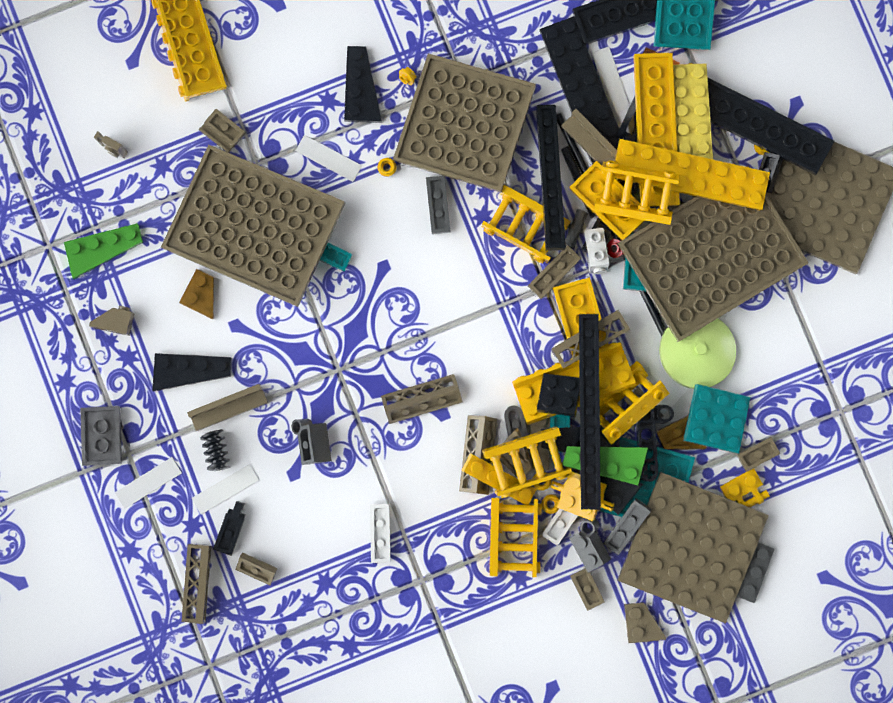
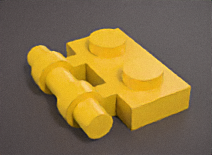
[720,468,770,507]

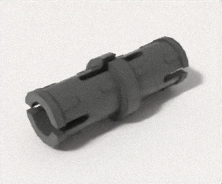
[565,209,588,249]

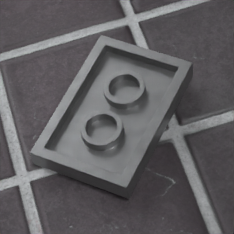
[80,406,122,466]

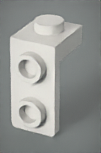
[584,228,609,274]

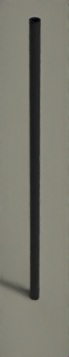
[556,113,666,337]

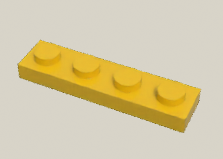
[461,453,537,505]

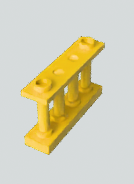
[594,160,680,225]
[481,185,571,264]
[600,361,670,445]
[482,426,572,498]
[489,498,542,577]

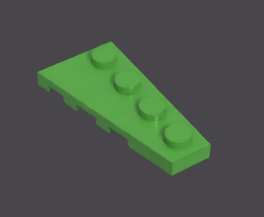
[64,223,143,279]
[562,446,648,486]

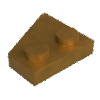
[179,269,214,320]
[656,415,707,449]

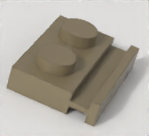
[199,109,246,153]
[94,131,128,158]

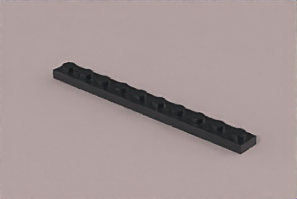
[579,314,601,510]

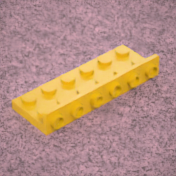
[151,0,227,102]
[512,342,637,425]

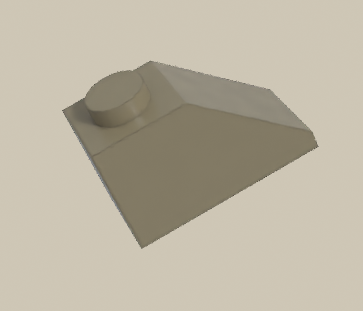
[89,306,135,336]

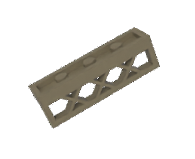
[561,109,617,179]
[551,310,630,369]
[381,374,463,424]
[187,384,268,431]
[459,415,497,495]
[181,544,211,624]

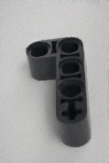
[636,405,674,482]

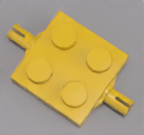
[551,471,614,521]

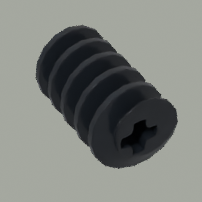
[200,429,231,471]

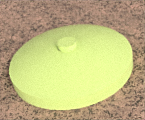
[659,318,736,389]

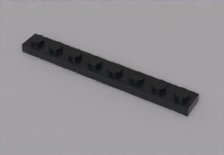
[536,105,566,251]

